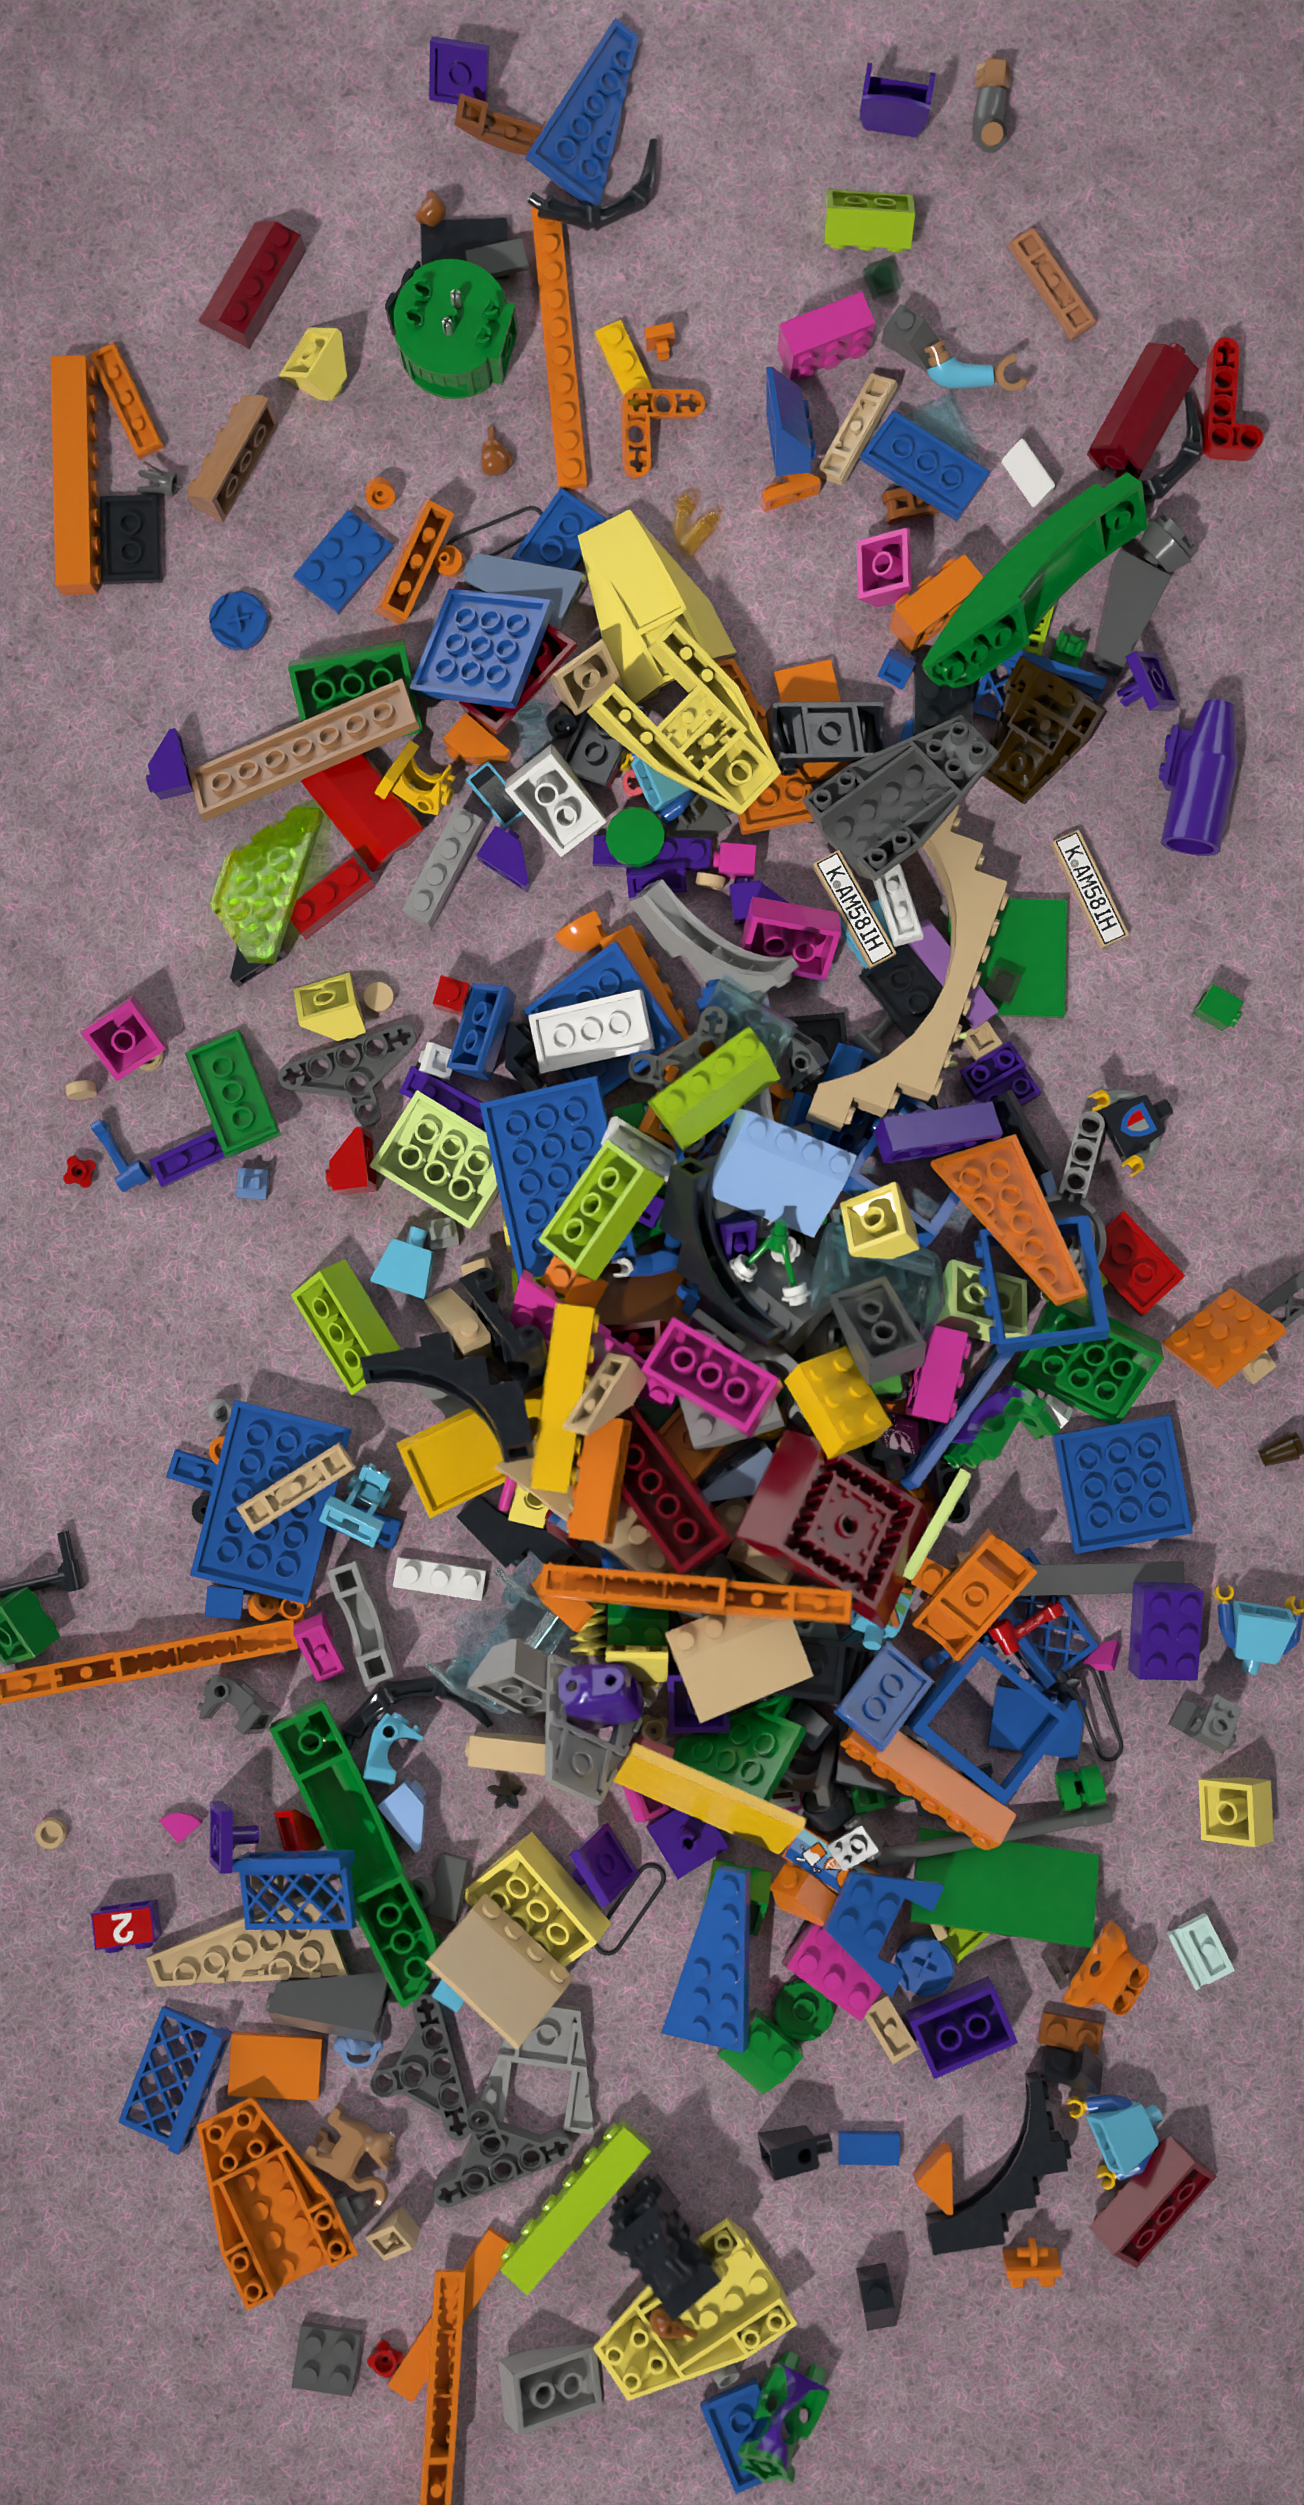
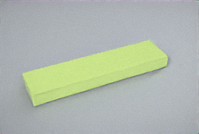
[903,1469,972,1580]

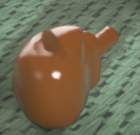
[414,190,446,227]
[481,426,513,476]
[649,2305,698,2340]

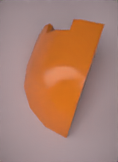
[555,910,607,952]

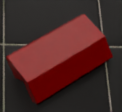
[301,753,425,872]

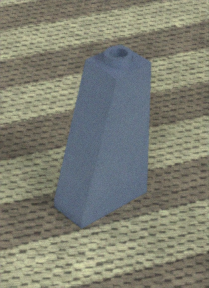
[463,553,587,632]

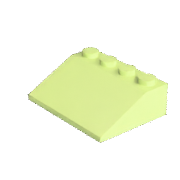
[370,1090,499,1232]

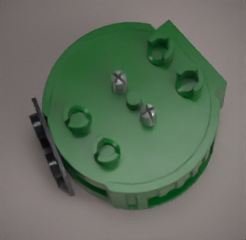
[385,259,518,399]

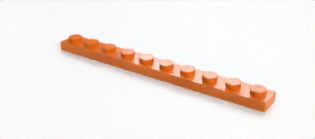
[531,206,587,490]

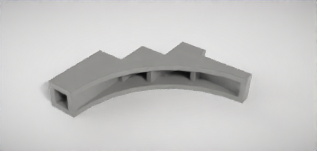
[629,879,799,1007]

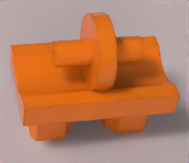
[1002,2237,1062,2288]

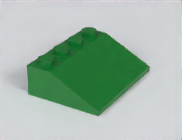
[288,639,423,736]
[1012,1299,1164,1425]

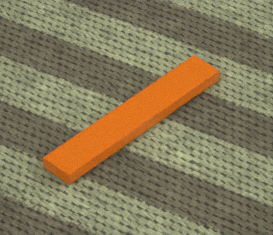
[387,2226,514,2402]

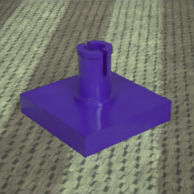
[429,36,490,105]
[1117,651,1179,712]
[209,1801,259,1874]
[646,1809,729,1879]
[569,1822,639,1907]

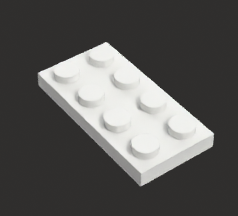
[528,989,655,1074]

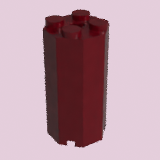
[1087,342,1199,480]

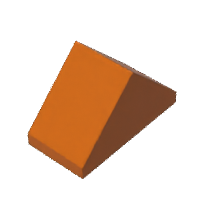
[913,2142,953,2215]

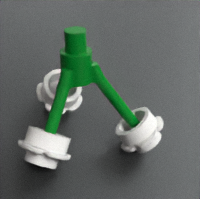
[729,1219,811,1306]

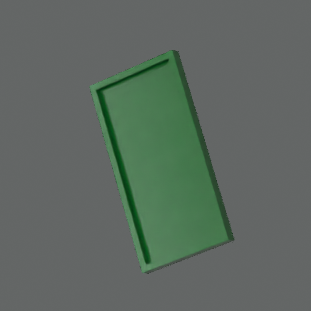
[909,1827,1099,1949]

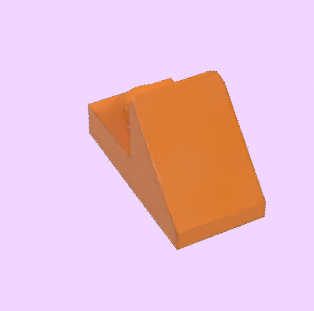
[761,473,821,512]
[540,1255,609,1309]

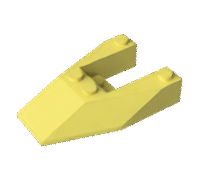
[587,620,781,815]

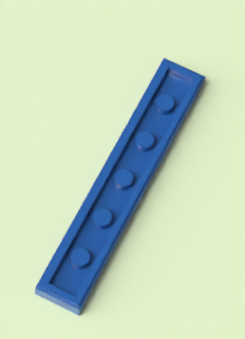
[899,1347,1016,1490]

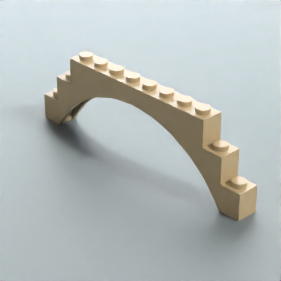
[805,805,1009,1132]

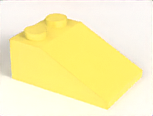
[606,1645,668,1687]

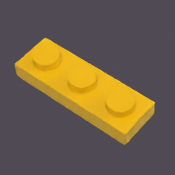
[594,320,653,411]

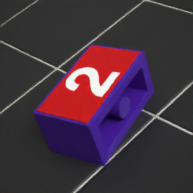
[91,1899,162,1953]

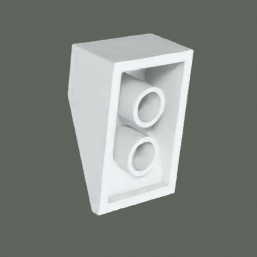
[505,744,607,857]

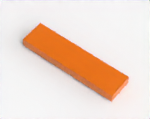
[89,342,165,460]

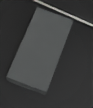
[465,238,529,278]
[429,1852,471,1921]

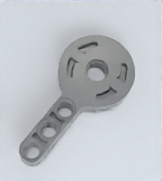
[1044,1111,1106,1281]

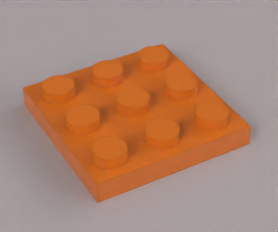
[1162,1288,1287,1390]

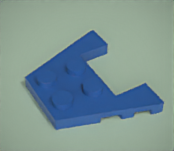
[823,1871,945,1997]

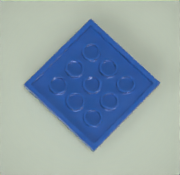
[409,588,555,709]
[523,941,684,1099]
[1052,1415,1193,1554]

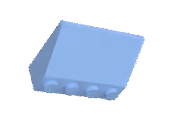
[711,1109,857,1238]

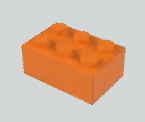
[889,554,984,654]

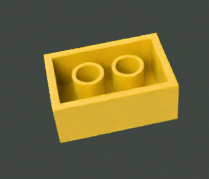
[784,1346,892,1459]

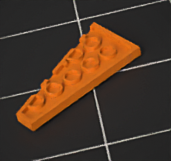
[715,658,814,835]
[930,1134,1087,1306]

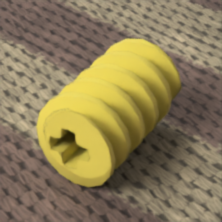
[569,1602,607,1656]

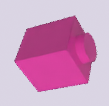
[713,842,756,880]

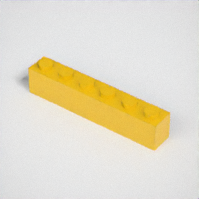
[529,1302,599,1493]

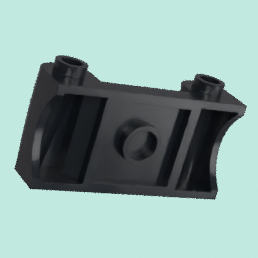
[766,702,888,776]
[459,1267,547,1394]
[756,1635,875,1705]

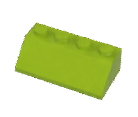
[647,1027,780,1151]
[538,1139,665,1281]
[291,1259,401,1396]

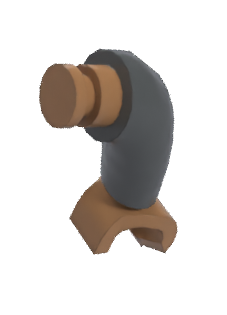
[972,57,1010,153]

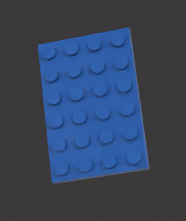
[480,1076,637,1281]
[190,1400,353,1605]

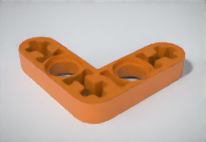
[620,389,705,480]

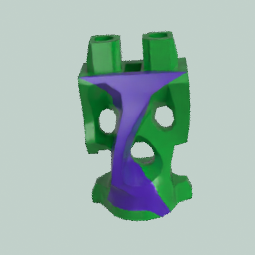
[943,1381,1060,1468]
[737,2350,830,2484]

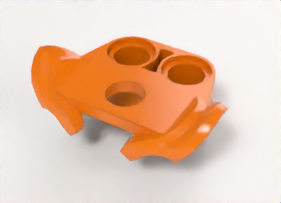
[1062,1920,1150,2016]

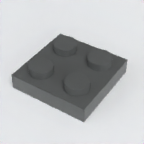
[291,2321,362,2397]

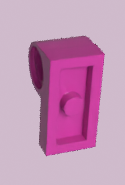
[294,1613,346,1683]

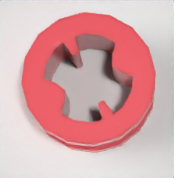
[623,769,644,798]

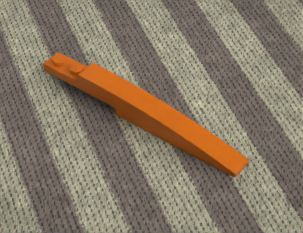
[539,1564,852,1624]
[0,1619,299,1705]
[419,2269,466,2505]

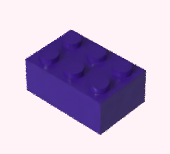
[1128,1582,1204,1681]
[906,1976,1018,2079]

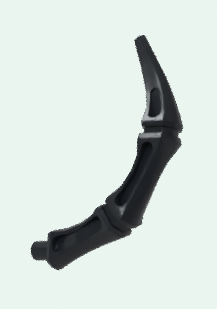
[527,138,657,231]
[1105,391,1204,503]
[340,1675,494,1750]

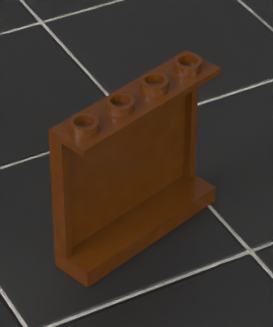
[594,1232,691,1328]

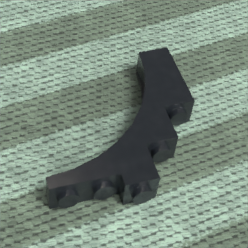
[659,1157,787,1349]
[360,1331,535,1463]
[456,1495,604,1569]
[925,2071,1071,2255]

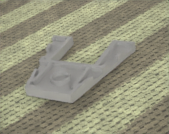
[545,1654,652,1805]
[473,2003,594,2135]

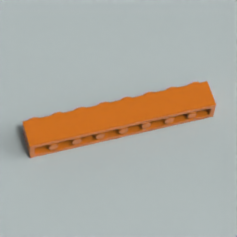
[51,355,102,595]

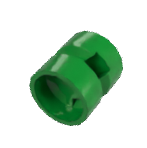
[1054,1763,1106,1811]

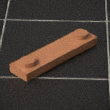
[1008,227,1097,341]

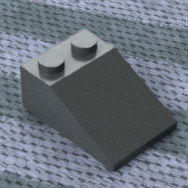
[829,1276,926,1386]

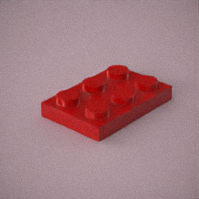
[1095,1211,1185,1317]

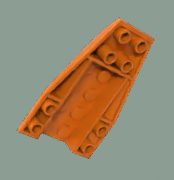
[197,2096,358,2311]

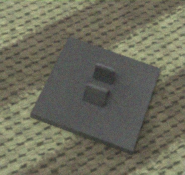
[651,791,731,839]

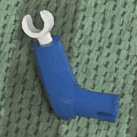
[612,1233,682,1278]

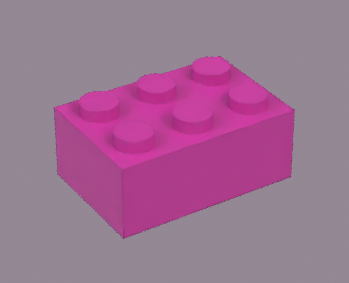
[777,291,875,381]
[739,896,841,981]
[904,1325,971,1423]
[781,1921,882,2022]

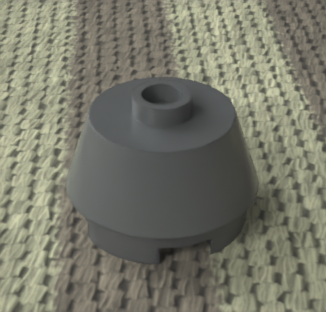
[1139,512,1198,574]
[803,1313,848,1361]

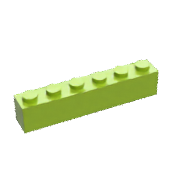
[500,2119,651,2296]

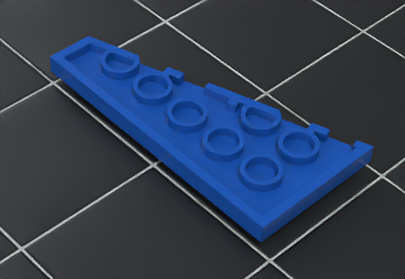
[525,18,639,208]
[661,1865,750,2053]

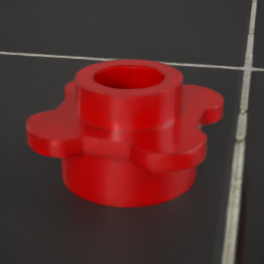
[63,1156,96,1188]
[367,2340,404,2378]

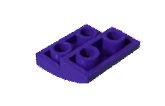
[959,1041,1041,1107]

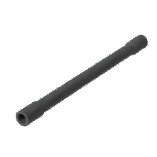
[875,1804,1113,1868]

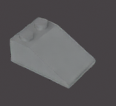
[498,2343,602,2436]

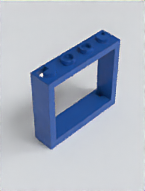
[842,1094,960,1248]
[974,1215,1110,1354]
[905,1640,1072,1805]

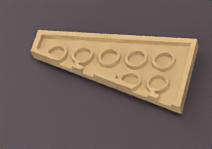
[495,1433,673,1574]
[146,1889,349,1987]

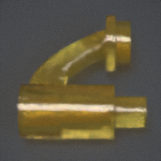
[674,494,719,557]

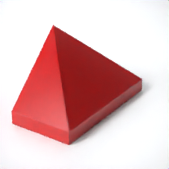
[274,1809,323,1851]

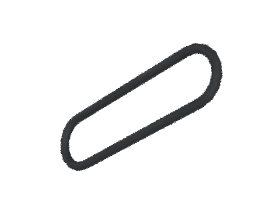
[1070,1664,1123,1762]
[594,1863,666,1956]

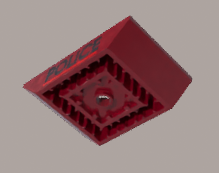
[734,1430,931,1629]

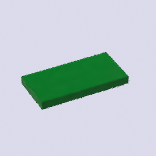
[185,1030,282,1159]

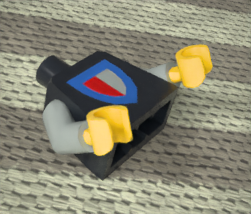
[1088,1089,1173,1177]

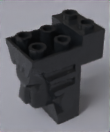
[607,2174,724,2322]

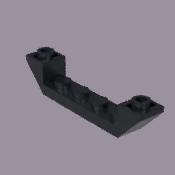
[505,1021,552,1092]

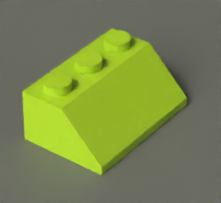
[824,189,915,253]

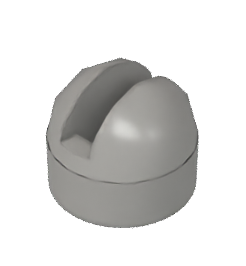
[207,1399,233,1425]
[713,2364,740,2389]

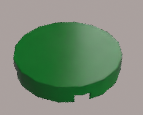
[606,808,665,867]
[774,1979,834,2042]

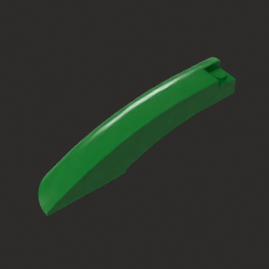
[922,472,1147,688]
[269,1699,437,2009]

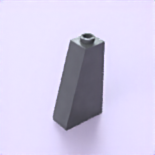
[1092,549,1172,676]
[266,1972,392,2043]

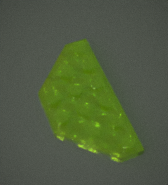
[209,807,324,964]

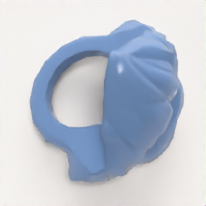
[334,2036,384,2068]

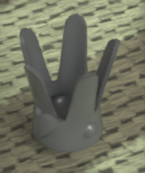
[137,461,183,497]

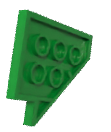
[672,1696,807,1802]

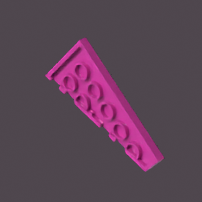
[509,1269,676,1409]

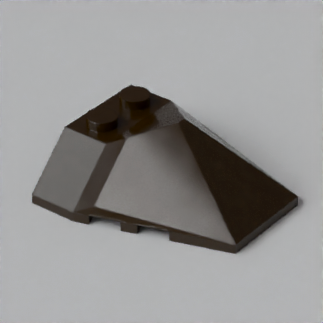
[983,656,1107,804]

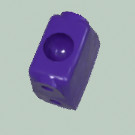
[859,63,936,137]
[559,1664,644,1730]

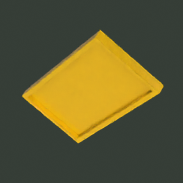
[396,1385,544,1518]
[613,1743,806,1855]

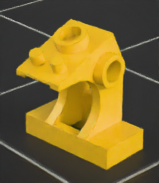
[375,740,455,816]

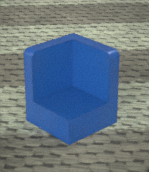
[204,1584,248,1619]

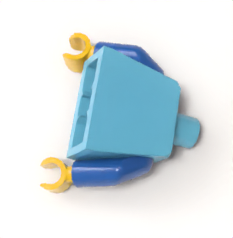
[619,752,694,824]
[1213,1585,1304,1675]
[1066,2095,1163,2190]

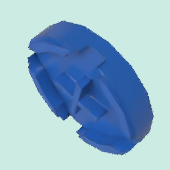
[209,591,268,650]
[894,1935,955,1997]

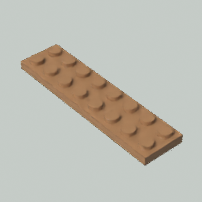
[188,678,420,821]

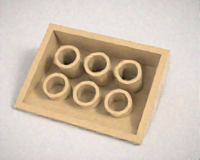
[665,1614,813,1723]
[426,1894,574,2050]

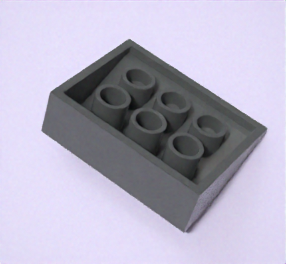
[740,1230,851,1355]

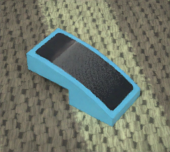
[466,761,524,828]

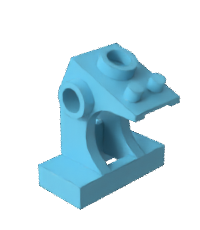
[319,1463,392,1547]
[363,1712,423,1786]

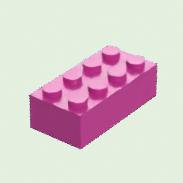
[641,1318,783,1438]

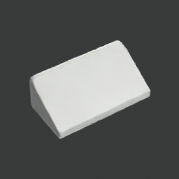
[1002,439,1055,507]

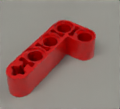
[1202,337,1264,461]

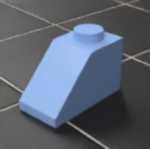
[377,1778,427,1853]

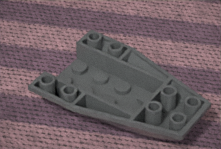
[802,715,999,881]

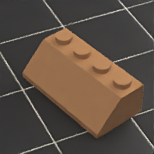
[187,395,278,522]

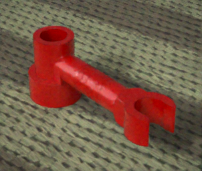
[988,1601,1064,1655]

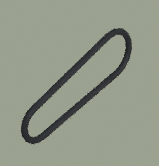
[446,506,543,571]

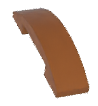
[454,94,547,155]

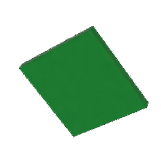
[947,898,1067,1018]

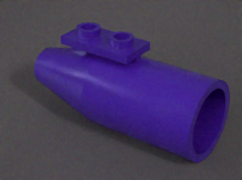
[1159,699,1238,856]

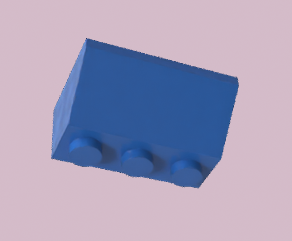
[766,367,816,476]
[446,983,516,1081]

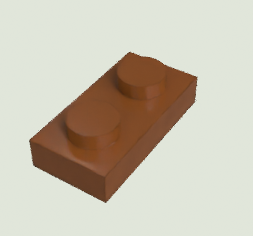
[1037,2010,1103,2055]

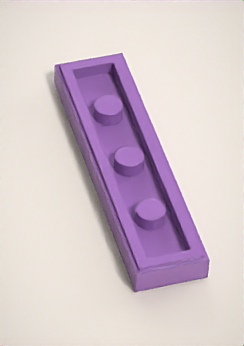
[908,918,999,1030]

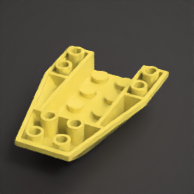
[578,509,737,705]
[593,2218,798,2401]

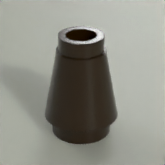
[1258,1432,1304,1467]

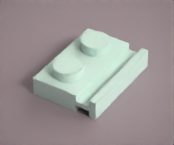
[1166,1913,1235,1990]

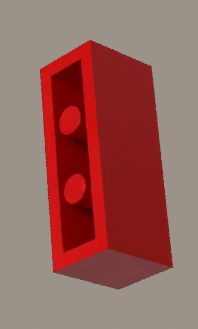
[283,856,375,940]

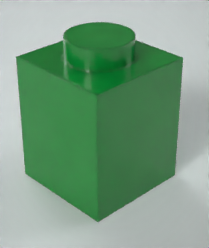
[1192,984,1244,1031]

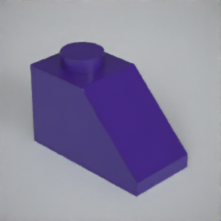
[146,728,194,800]
[476,826,530,892]
[729,878,789,925]
[716,1219,757,1264]

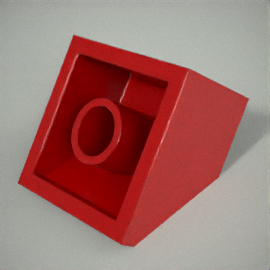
[325,1127,378,1195]

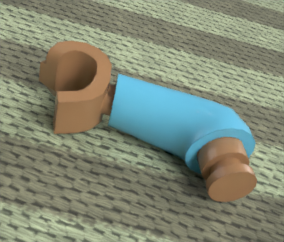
[924,339,1030,391]

